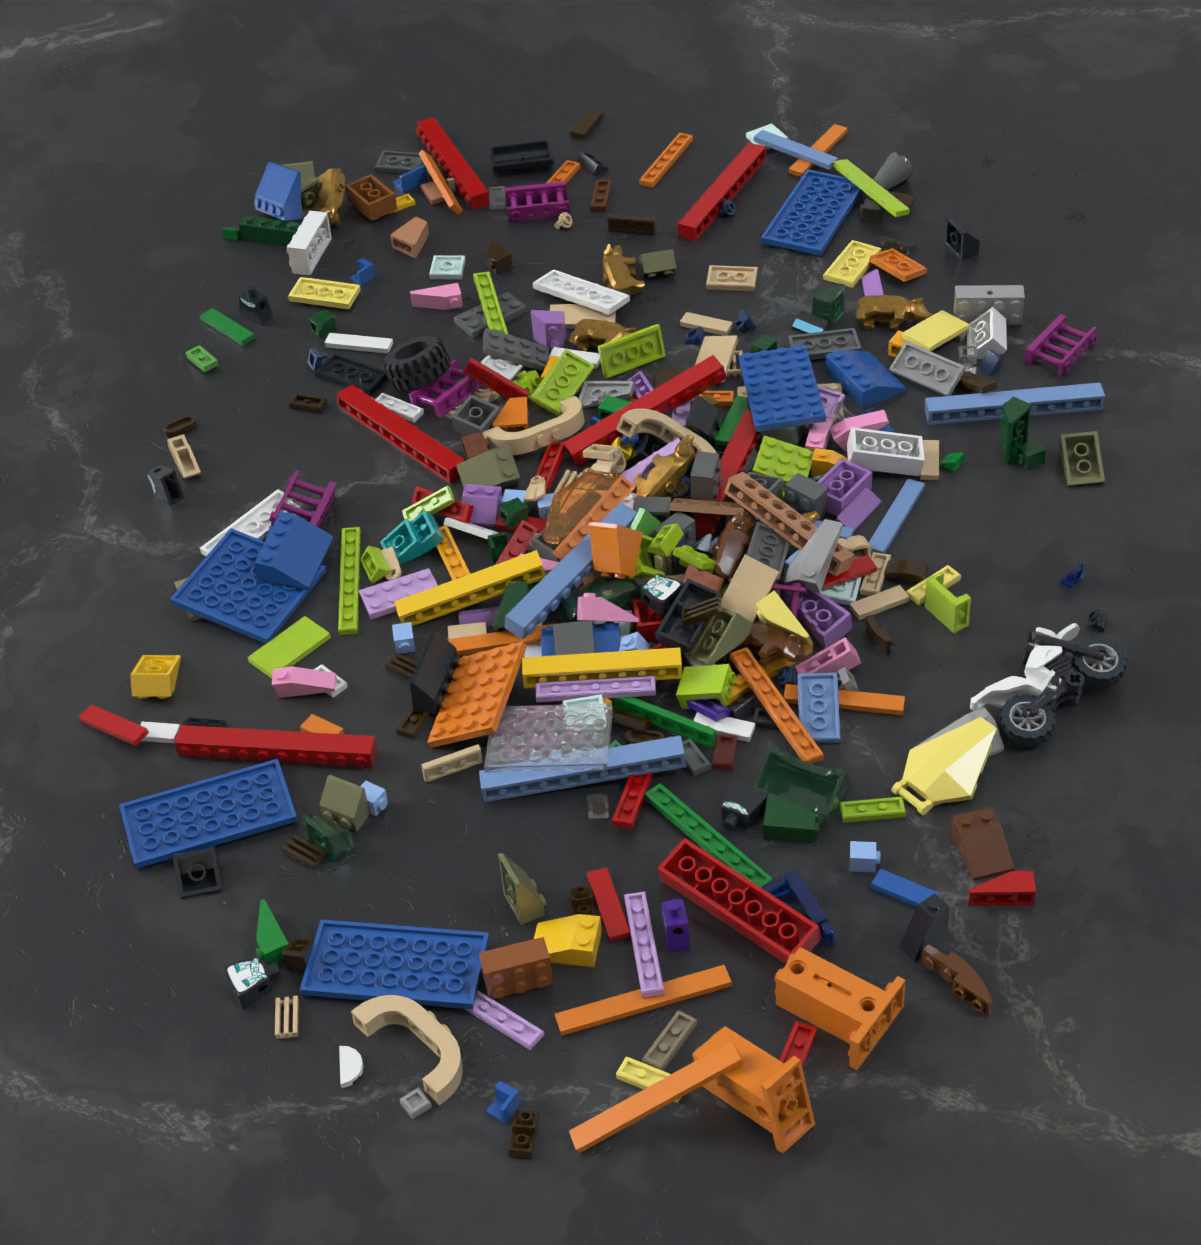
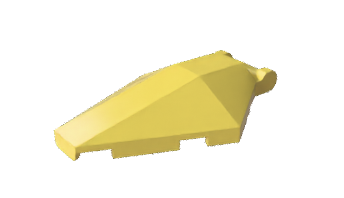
[891,717,997,815]

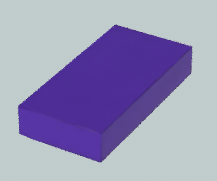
[687,699,730,721]

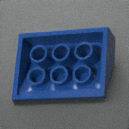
[254,162,301,221]
[825,349,906,408]
[255,512,333,590]

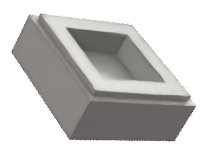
[399,1087,432,1119]

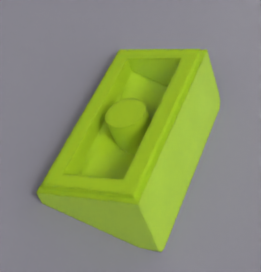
[647,523,684,557]
[360,546,391,583]

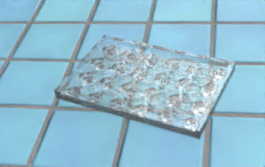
[484,703,613,772]

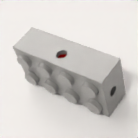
[953,285,1025,325]

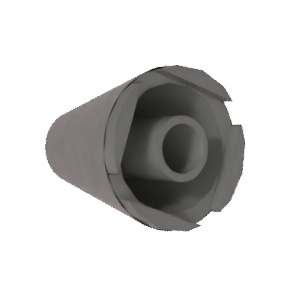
[873,152,914,191]

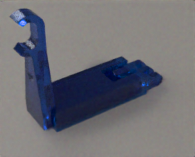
[762,870,836,945]

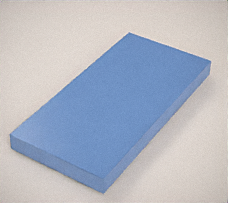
[797,672,840,744]

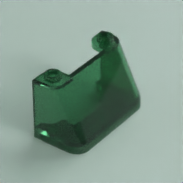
[555,575,641,623]
[752,745,851,822]

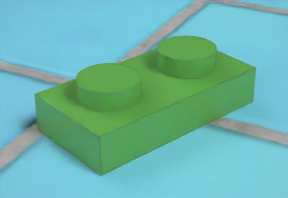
[186,345,218,372]

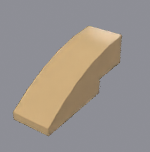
[167,434,201,479]

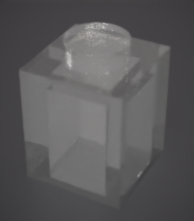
[958,346,977,373]

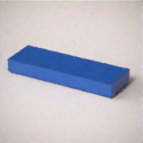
[871,869,939,907]

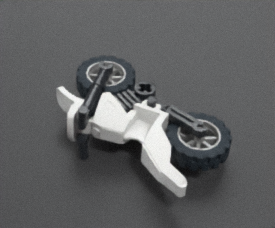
[970,623,1127,747]

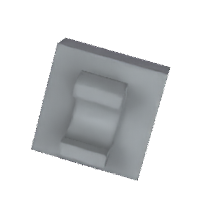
[837,667,859,691]

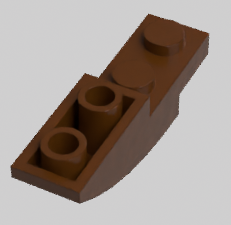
[922,944,992,1017]

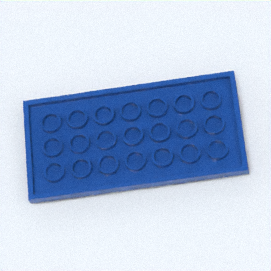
[761,169,863,256]
[738,345,826,432]
[119,759,298,869]
[300,919,490,1009]

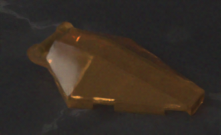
[543,467,619,544]

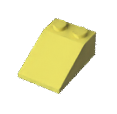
[755,591,813,647]

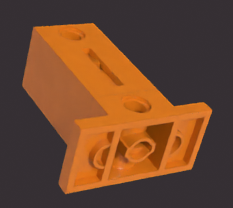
[774,947,905,1070]
[692,1026,815,1153]

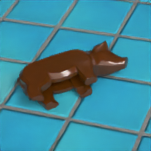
[711,513,755,585]
[733,623,805,667]

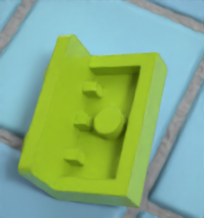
[512,370,541,400]
[672,545,716,574]

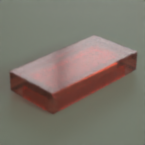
[712,734,738,771]

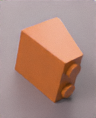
[589,522,643,580]

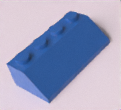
[541,621,621,656]

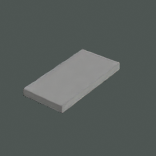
[889,341,966,396]

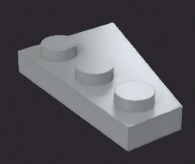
[579,381,635,409]

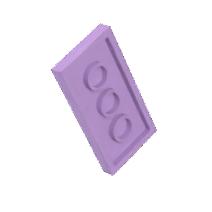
[358,568,438,619]

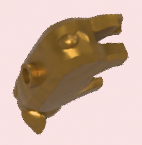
[312,168,346,226]
[603,244,645,296]
[856,295,934,330]
[569,319,637,352]
[633,435,696,497]

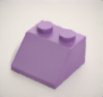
[531,310,567,350]
[462,484,502,527]

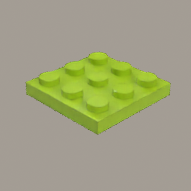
[752,436,814,486]

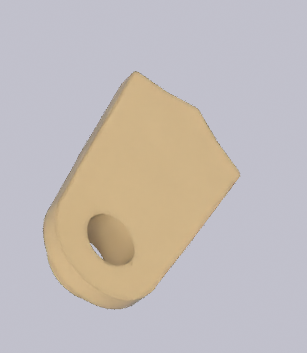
[524,476,546,502]
[381,546,401,581]

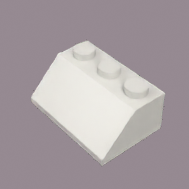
[967,307,1007,359]

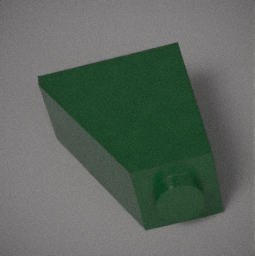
[493,581,529,632]
[763,793,820,843]

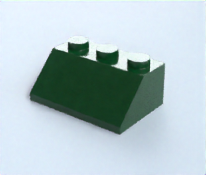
[999,396,1032,465]

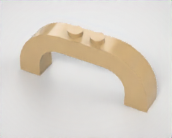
[483,396,585,455]
[616,409,716,454]
[351,995,463,1106]

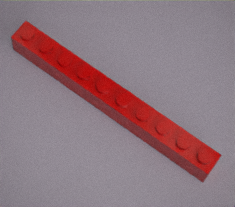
[416,117,490,210]
[677,143,766,241]
[563,355,727,466]
[336,385,465,484]
[692,409,761,541]
[174,725,377,768]

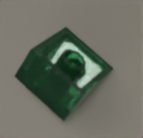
[810,284,845,330]
[301,814,354,863]

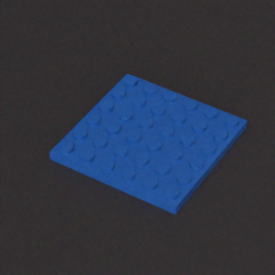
[170,528,326,644]

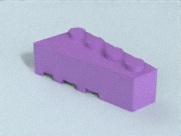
[782,585,852,649]

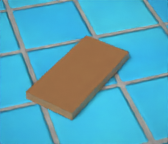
[669,498,747,515]

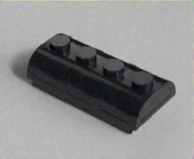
[490,140,554,173]
[655,579,723,653]

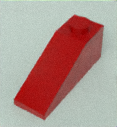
[968,870,1036,906]

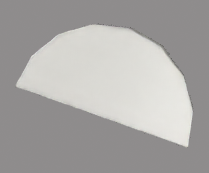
[339,1046,364,1088]

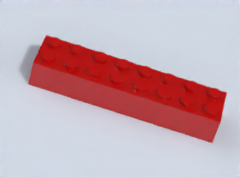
[657,838,822,964]

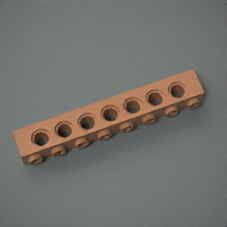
[724,472,855,576]

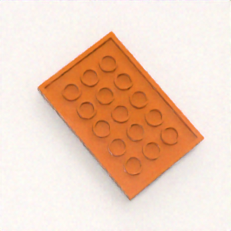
[427,641,527,748]

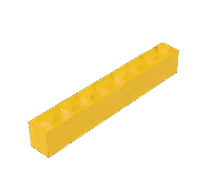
[394,550,546,626]
[522,648,682,688]

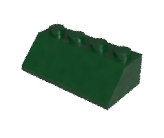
[239,216,302,246]

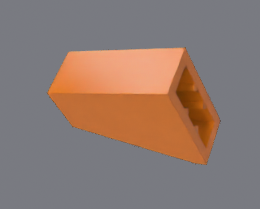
[493,397,529,432]

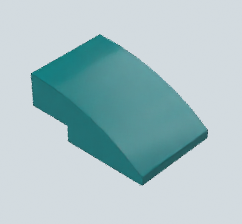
[380,510,444,564]

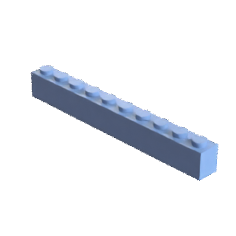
[925,383,1105,425]
[504,502,638,639]
[479,736,686,802]

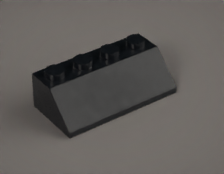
[410,630,460,715]

